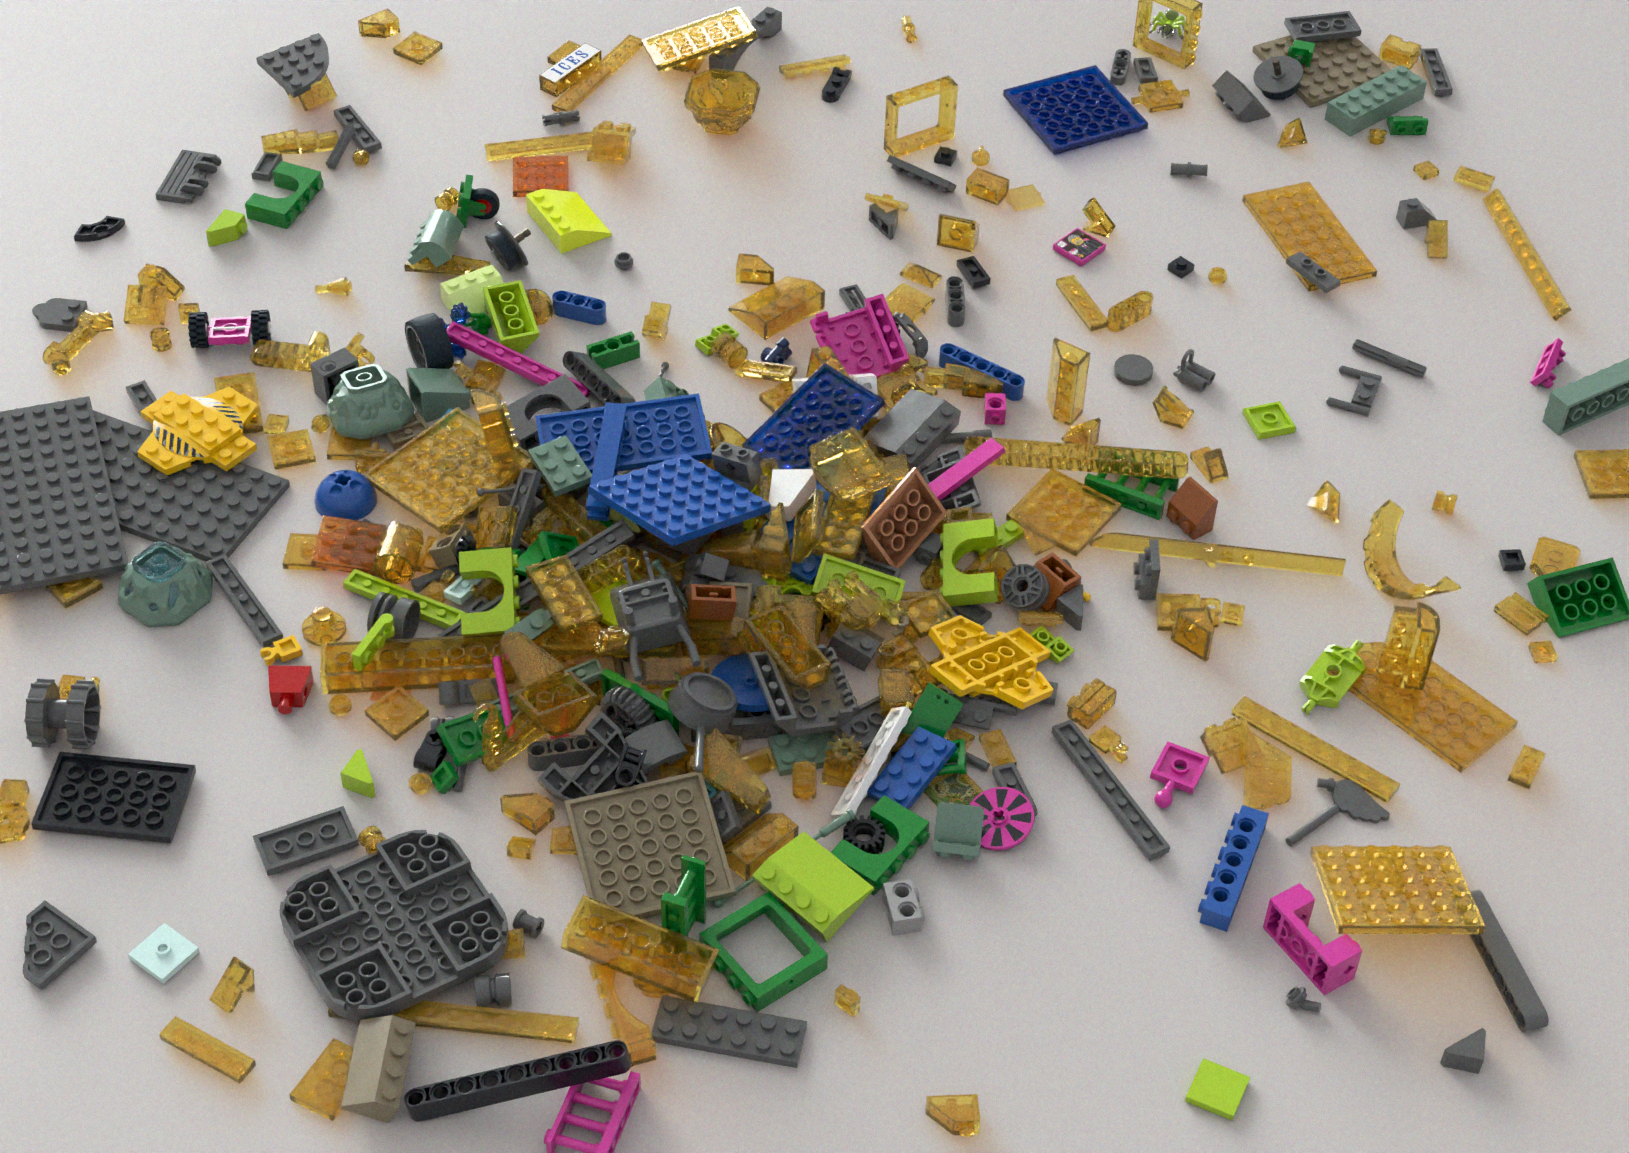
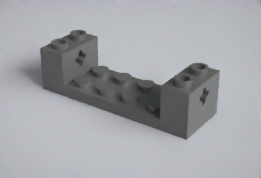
[656,442,763,555]

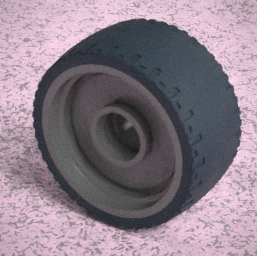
[405,313,454,369]

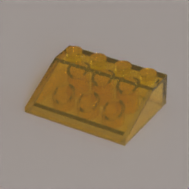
[728,276,825,340]

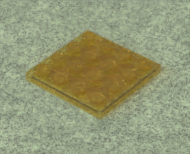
[1006,468,1122,556]

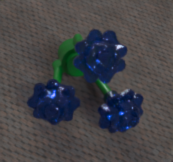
[439,302,491,359]

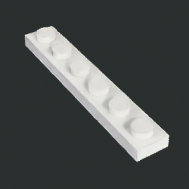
[831,706,912,819]

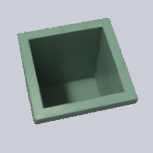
[406,368,472,423]

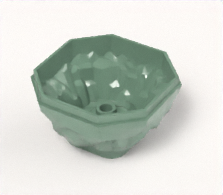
[326,364,415,439]

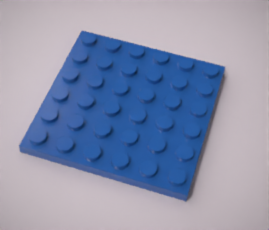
[588,454,771,546]

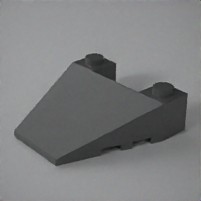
[538,711,649,802]

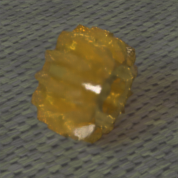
[825,732,865,772]
[792,761,817,800]

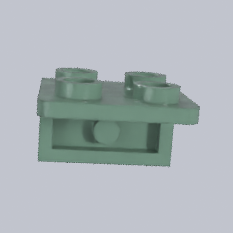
[932,802,984,860]

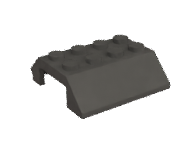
[748,644,860,736]

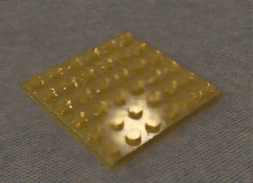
[362,407,534,534]
[1310,845,1485,934]

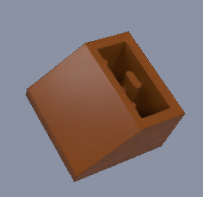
[1022,552,1082,613]
[686,584,737,621]

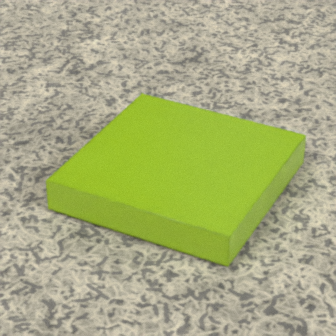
[1242,401,1296,440]
[1185,1058,1250,1121]

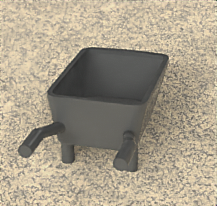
[610,551,701,682]

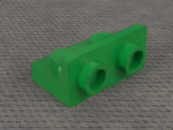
[1386,115,1429,135]

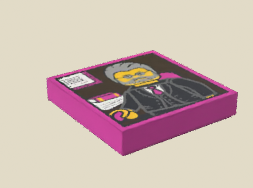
[1053,228,1106,267]

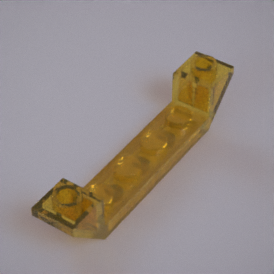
[550,585,630,655]

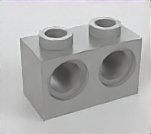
[882,879,925,936]

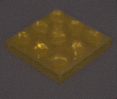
[1574,449,1629,499]

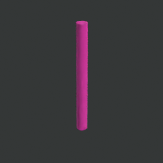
[493,656,516,740]

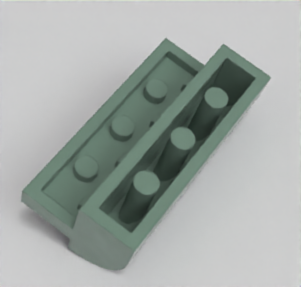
[407,210,464,268]

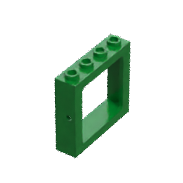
[698,891,828,1012]

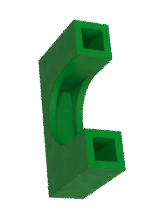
[245,161,324,229]
[831,795,930,896]

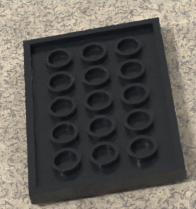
[31,752,196,843]

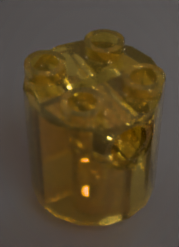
[373,521,424,584]

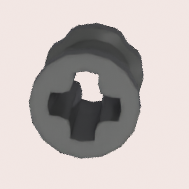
[513,909,544,938]

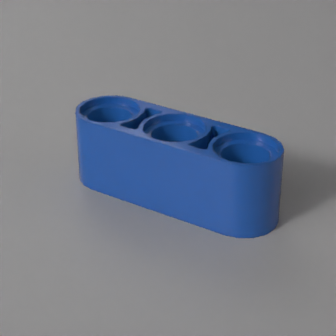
[552,290,607,325]

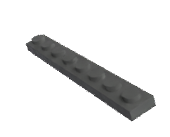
[1052,719,1170,861]

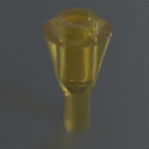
[315,277,352,296]

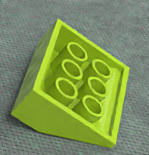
[752,831,874,942]

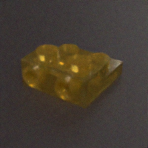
[1200,717,1264,774]

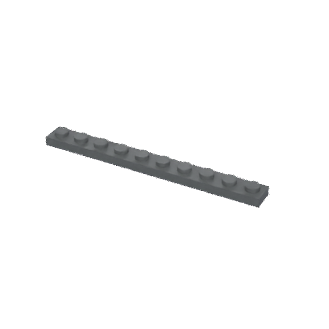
[438,519,635,654]

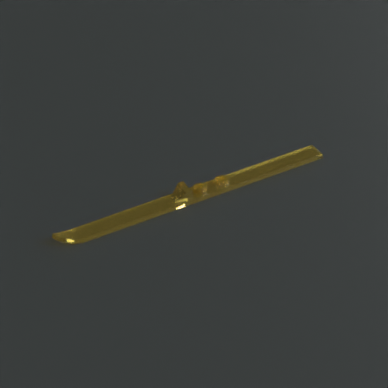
[1089,532,1346,576]

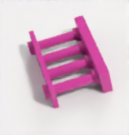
[544,1071,641,1153]

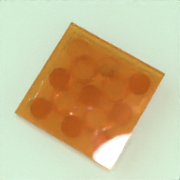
[513,155,569,197]
[311,515,386,576]

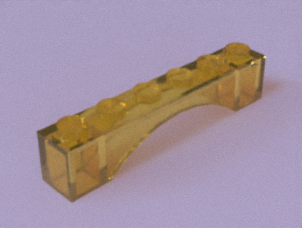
[582,928,656,1067]

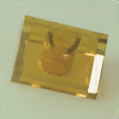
[1171,607,1214,662]

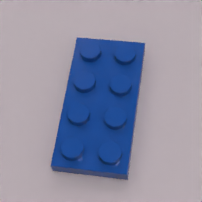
[867,726,957,810]

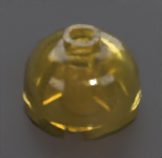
[525,289,553,326]

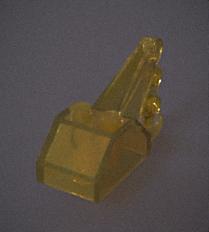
[473,671,596,772]

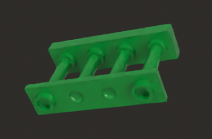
[1083,448,1180,520]
[661,855,706,964]

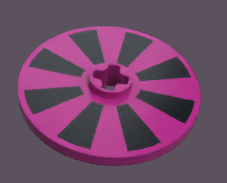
[969,787,1034,851]

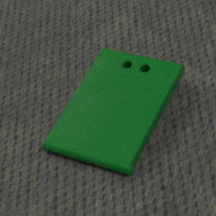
[901,682,964,738]

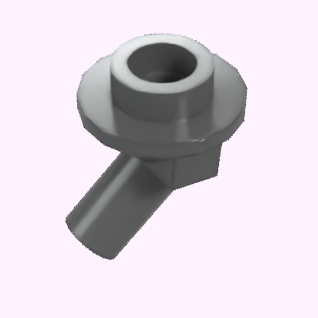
[1286,986,1321,1013]

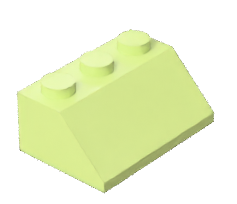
[440,265,504,323]

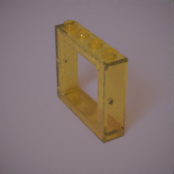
[1133,0,1203,69]
[883,75,958,157]

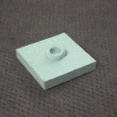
[128,923,200,984]

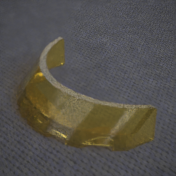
[1363,499,1461,600]

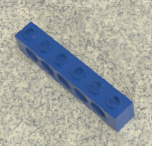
[1198,805,1269,932]

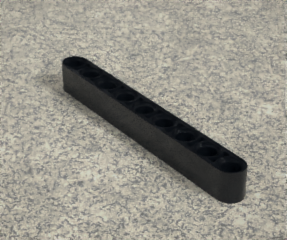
[404,1040,632,1122]

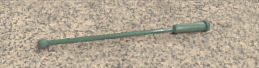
[713,809,855,908]

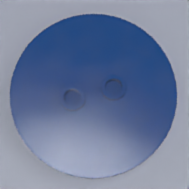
[711,652,786,712]

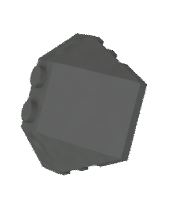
[894,446,982,515]

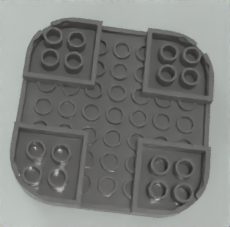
[279,830,509,1021]

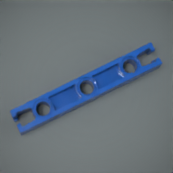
[586,402,628,521]

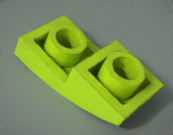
[695,324,739,356]
[1030,625,1075,664]

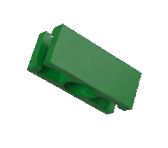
[586,331,640,369]

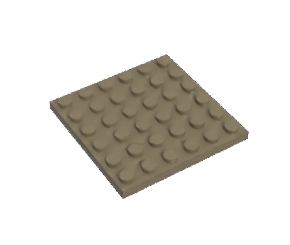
[1252,35,1392,108]
[564,772,736,928]

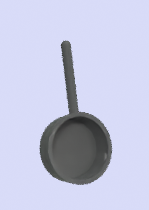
[668,672,738,773]

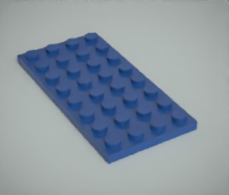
[535,393,712,474]

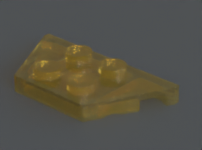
[1243,731,1292,810]

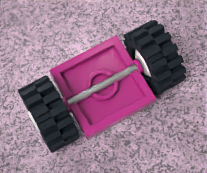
[188,310,271,348]

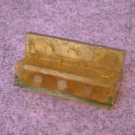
[1378,602,1440,691]

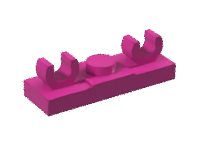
[1530,338,1566,389]

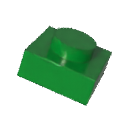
[430,760,459,794]

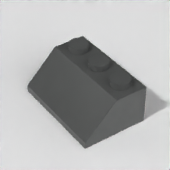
[1212,70,1271,122]

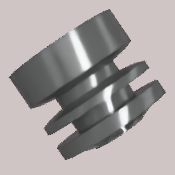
[367,592,421,645]

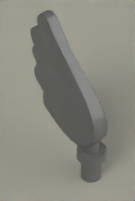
[1317,778,1390,824]

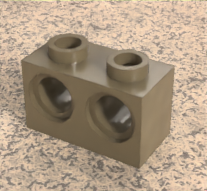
[428,522,475,568]

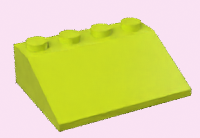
[526,189,612,254]

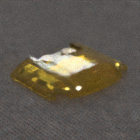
[809,427,894,503]

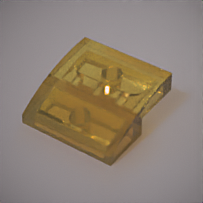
[885,283,935,323]

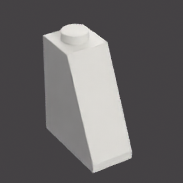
[768,469,817,521]

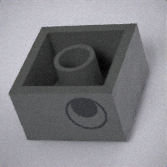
[310,347,359,405]

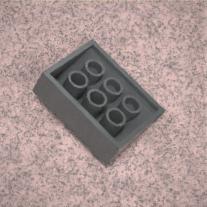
[861,389,961,475]

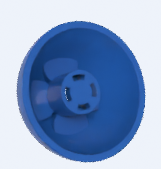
[314,470,377,523]

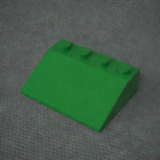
[1527,557,1629,638]

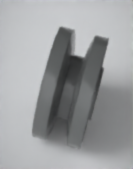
[1001,564,1050,612]

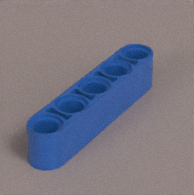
[939,343,1025,401]

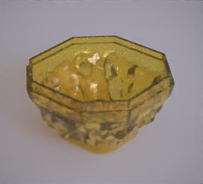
[684,68,761,135]

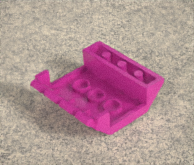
[810,294,909,380]

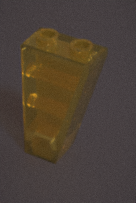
[688,729,771,815]

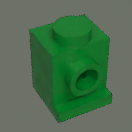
[1287,39,1315,67]

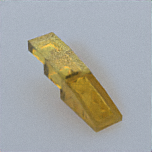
[261,129,338,154]

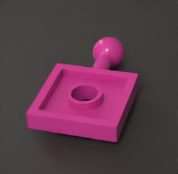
[1150,741,1210,808]

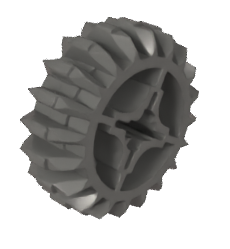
[600,686,657,731]

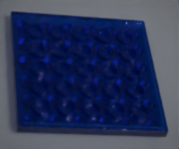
[1003,65,1148,155]

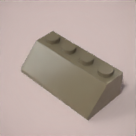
[340,1015,416,1123]

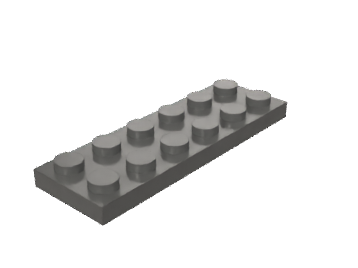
[650,995,807,1068]

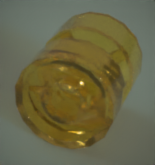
[711,332,748,369]

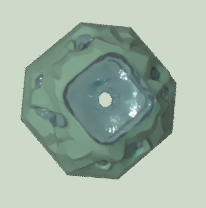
[118,541,213,627]

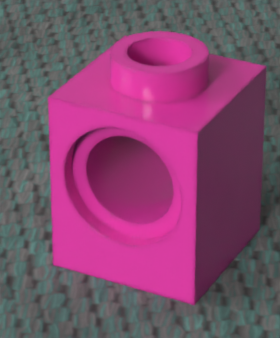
[984,393,1006,425]

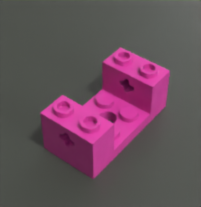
[1263,883,1363,995]

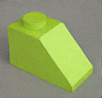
[206,209,248,247]

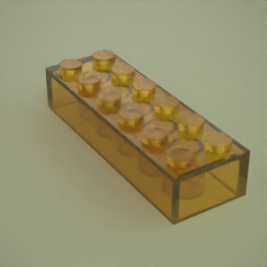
[561,895,719,1003]

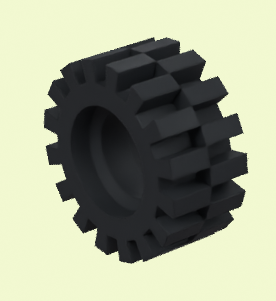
[843,815,885,854]

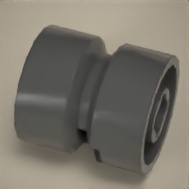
[475,973,512,1008]

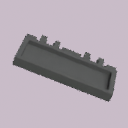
[155,150,222,204]

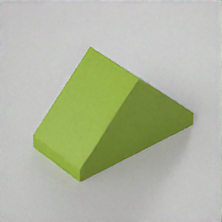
[340,749,376,798]

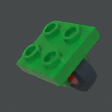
[456,174,500,228]

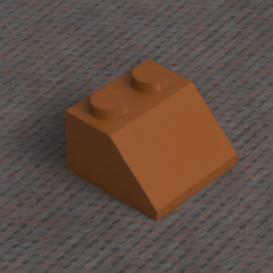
[1166,476,1218,540]

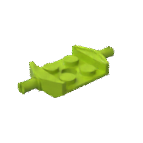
[1299,640,1366,715]

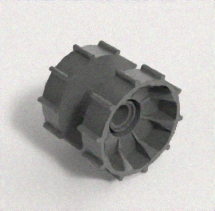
[24,678,101,749]

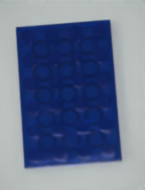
[742,363,885,471]

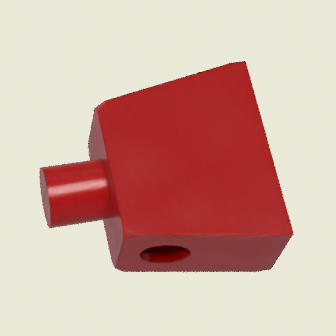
[268,665,314,715]

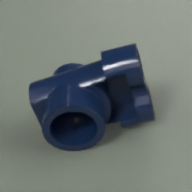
[760,337,792,370]

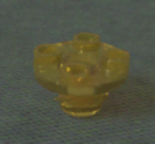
[302,606,347,649]

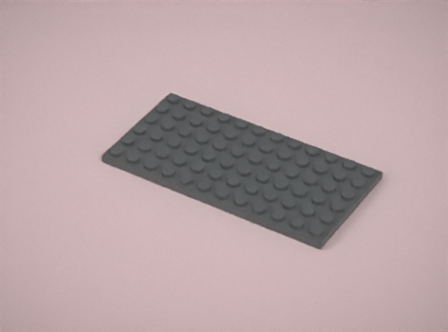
[0,396,128,594]
[93,410,290,562]

